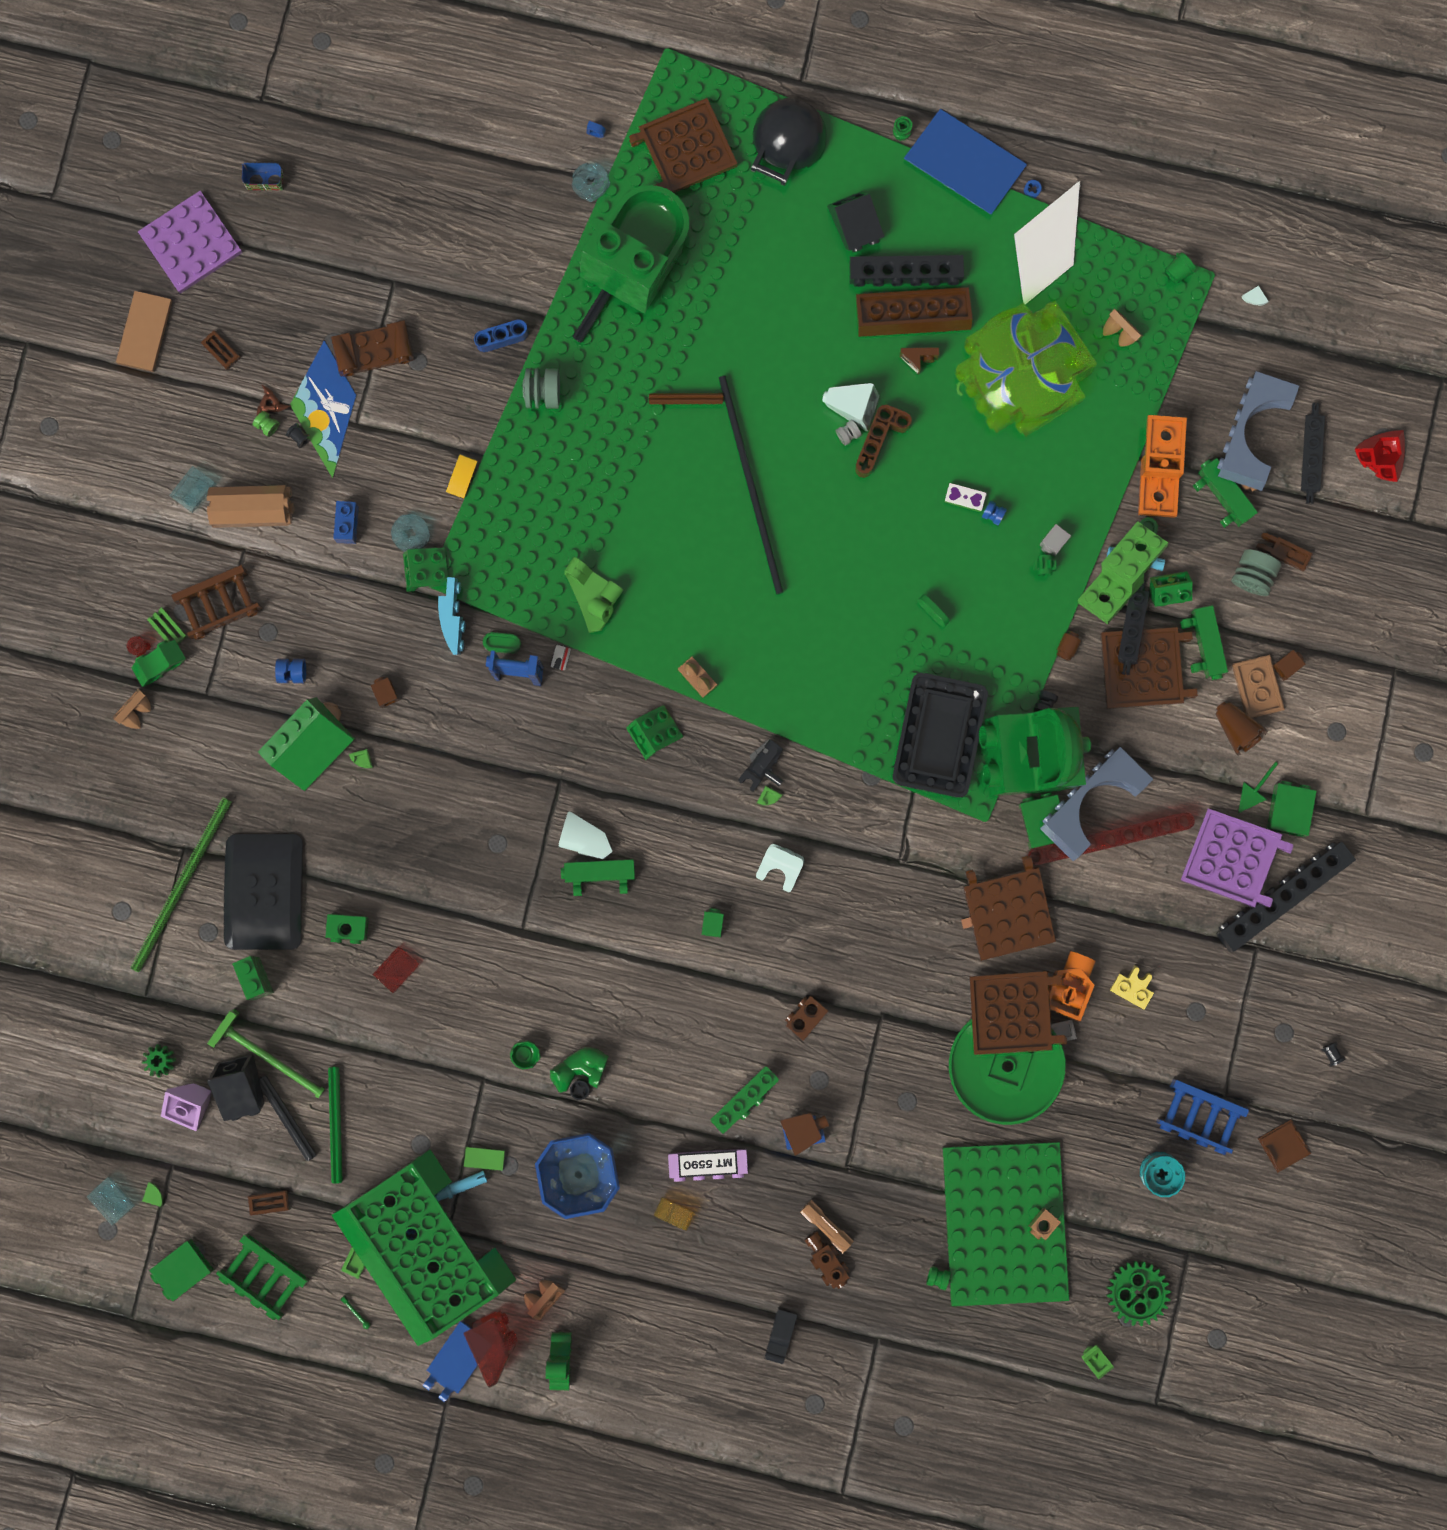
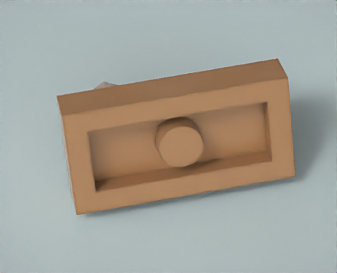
[1103,309,1143,346]
[678,657,717,698]
[113,688,151,729]
[524,1280,565,1321]

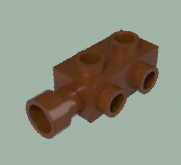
[804,1231,850,1289]

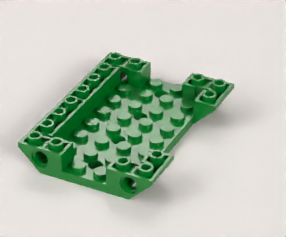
[331,1149,517,1346]

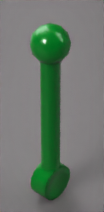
[341,1296,370,1329]

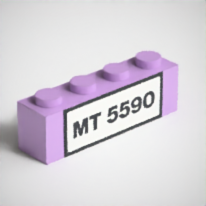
[668,1149,748,1182]

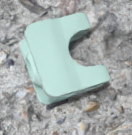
[756,844,804,892]

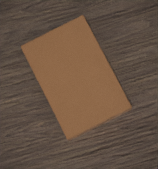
[1232,655,1285,718]

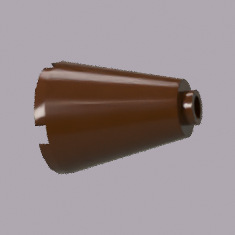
[1215,702,1268,756]

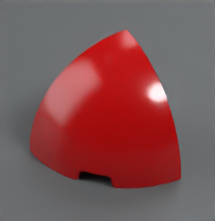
[1355,430,1405,482]

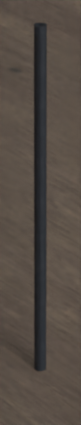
[719,376,784,594]

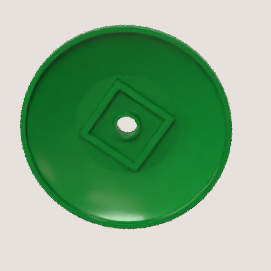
[949,1019,1066,1125]

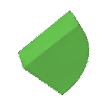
[349,749,373,769]
[757,786,782,805]
[142,1182,163,1207]

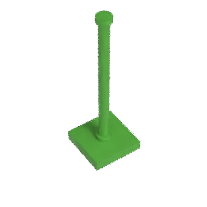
[207,1009,325,1098]

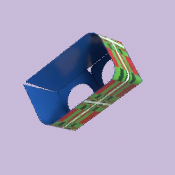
[242,163,283,190]

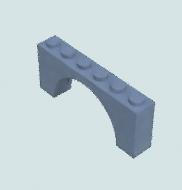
[1217,371,1299,491]
[1040,747,1153,861]

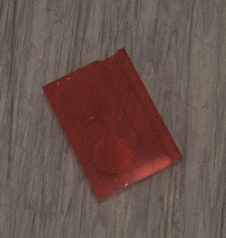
[372,946,420,993]

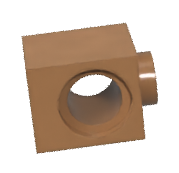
[1028,1208,1061,1240]

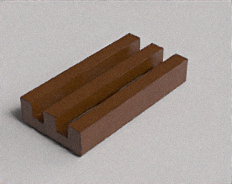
[200,330,241,370]
[248,1190,290,1216]

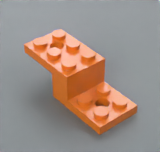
[1138,415,1187,518]

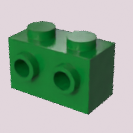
[1150,571,1193,607]

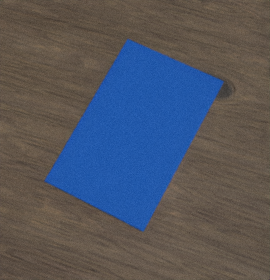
[904,109,1027,214]

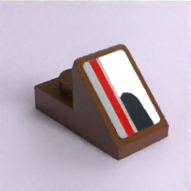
[900,348,939,375]

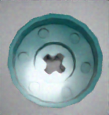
[1140,1152,1185,1197]

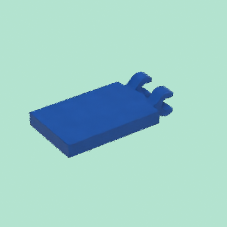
[423,1320,493,1402]

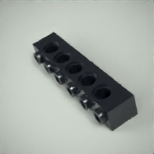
[849,255,964,287]

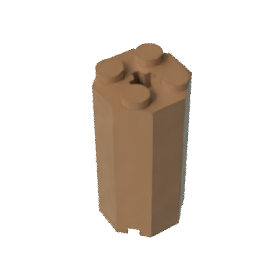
[207,485,294,528]

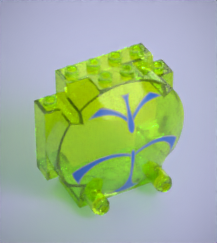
[955,301,1097,437]

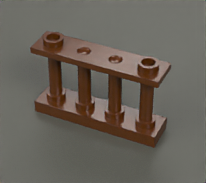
[171,565,262,640]

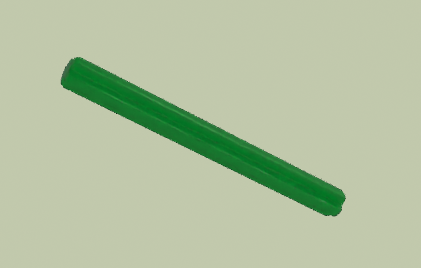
[328,1067,343,1184]

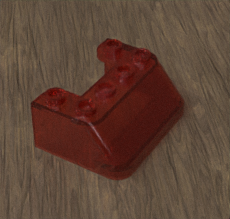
[463,1309,518,1388]

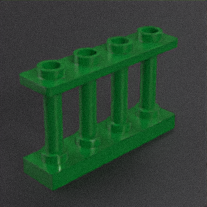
[216,1233,310,1320]

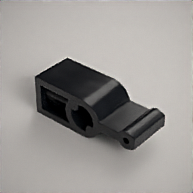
[764,1308,797,1364]

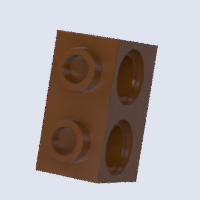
[785,996,828,1041]

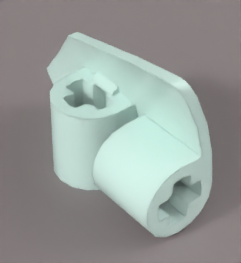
[559,811,613,859]

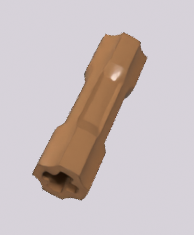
[800,1200,854,1254]

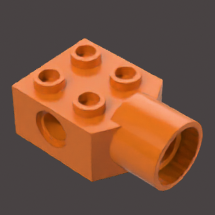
[1049,951,1096,1022]

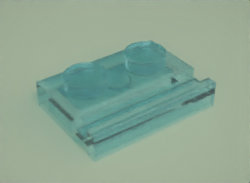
[169,466,216,513]
[86,1177,135,1226]

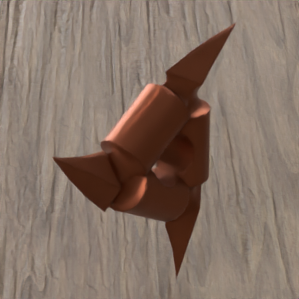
[257,385,290,415]

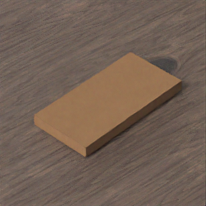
[116,291,172,372]

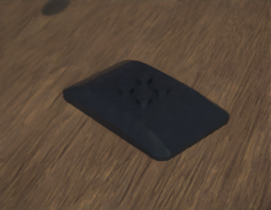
[893,673,988,798]
[224,834,303,950]

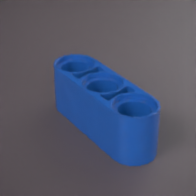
[474,320,528,352]

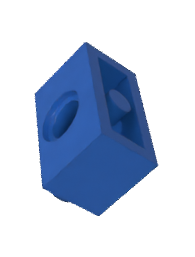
[333,501,359,544]

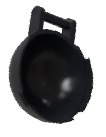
[751,98,827,186]

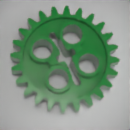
[1106,1261,1171,1326]

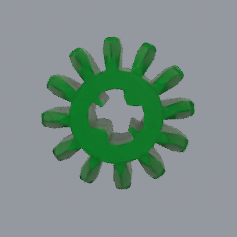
[142,1044,176,1078]

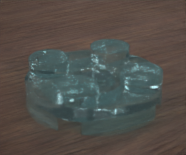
[572,163,610,202]
[391,514,430,552]

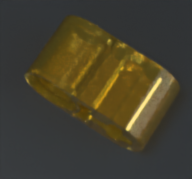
[654,1197,695,1231]

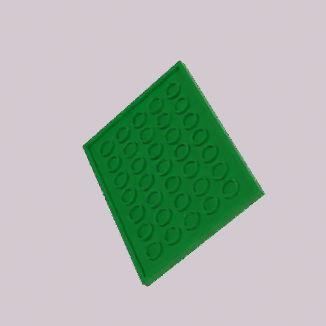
[942,1142,1069,1306]

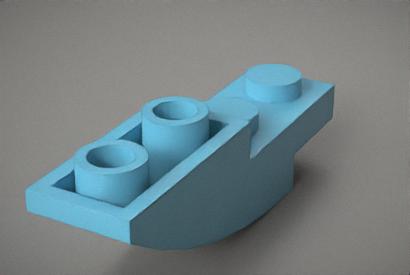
[438,577,466,655]

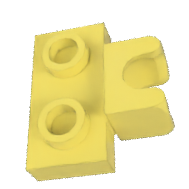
[1110,965,1154,1009]

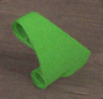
[564,557,623,633]

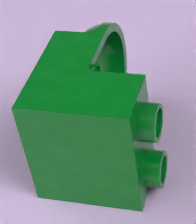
[579,185,689,314]
[979,707,1091,796]

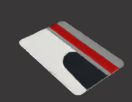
[551,645,571,670]

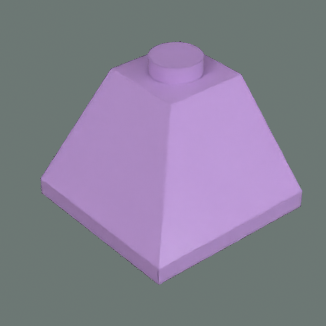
[161,1083,211,1131]

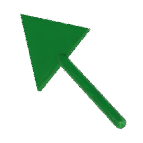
[1238,762,1278,813]

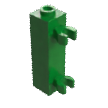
[1193,458,1258,528]
[1180,605,1228,681]
[561,860,635,896]

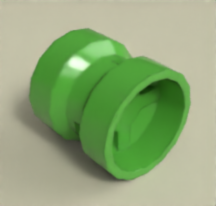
[253,411,280,437]

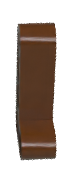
[855,405,912,478]

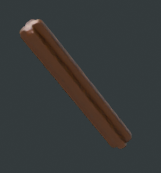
[649,393,723,404]

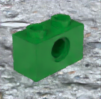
[325,914,369,944]

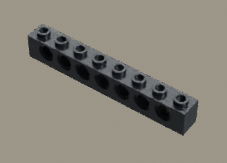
[1216,841,1356,952]

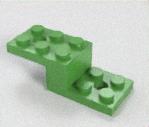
[1078,521,1168,624]

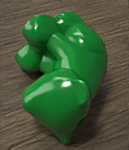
[550,1047,609,1093]

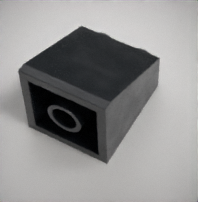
[827,191,884,252]
[207,1054,265,1121]

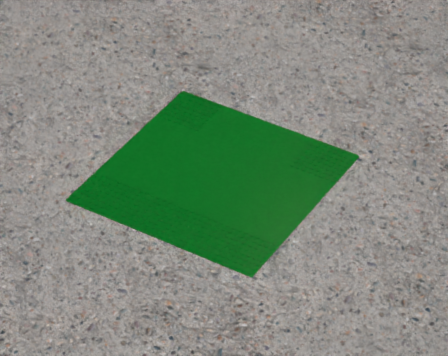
[429,48,1215,822]

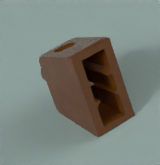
[780,1112,829,1156]

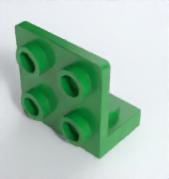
[403,548,448,592]
[626,705,683,760]

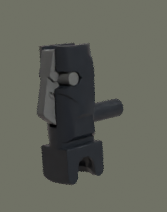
[738,739,783,792]

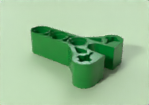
[546,1332,572,1391]

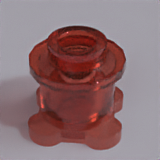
[127,636,151,657]

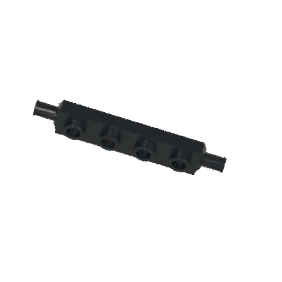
[1301,403,1325,505]
[1118,580,1150,675]

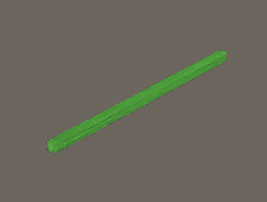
[130,797,232,973]

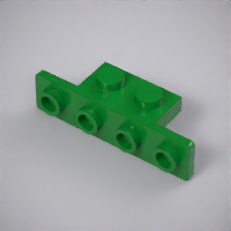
[710,1066,779,1134]

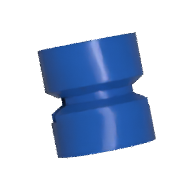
[275,659,306,684]

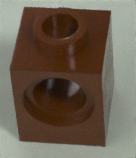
[1273,650,1306,681]
[370,677,400,708]

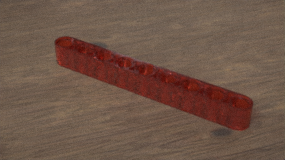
[1026,812,1195,866]

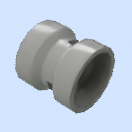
[835,420,862,446]

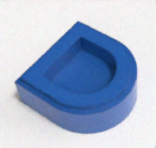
[586,121,606,138]

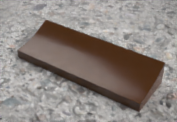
[856,287,972,337]

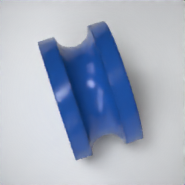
[1024,180,1042,198]

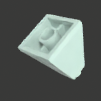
[823,383,880,431]

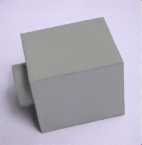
[1040,524,1071,557]

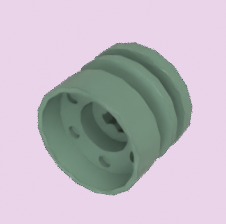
[523,368,560,409]
[1231,549,1282,596]

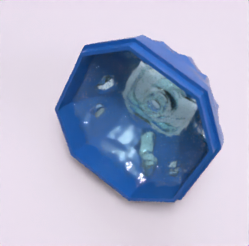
[535,1133,620,1219]

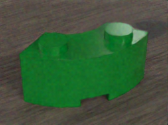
[131,640,186,687]

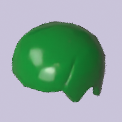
[510,1040,540,1070]

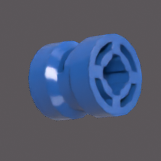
[982,500,1007,526]

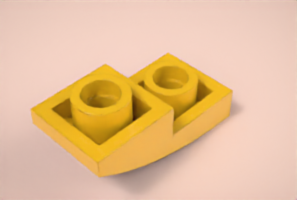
[446,454,477,498]

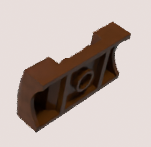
[331,320,414,377]

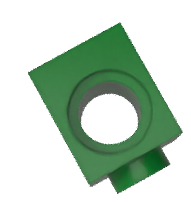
[701,908,724,938]

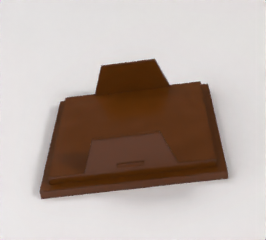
[1258,1119,1311,1173]

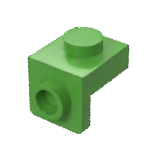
[1082,1345,1114,1379]

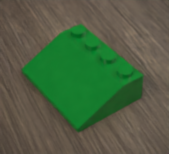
[258,697,355,791]

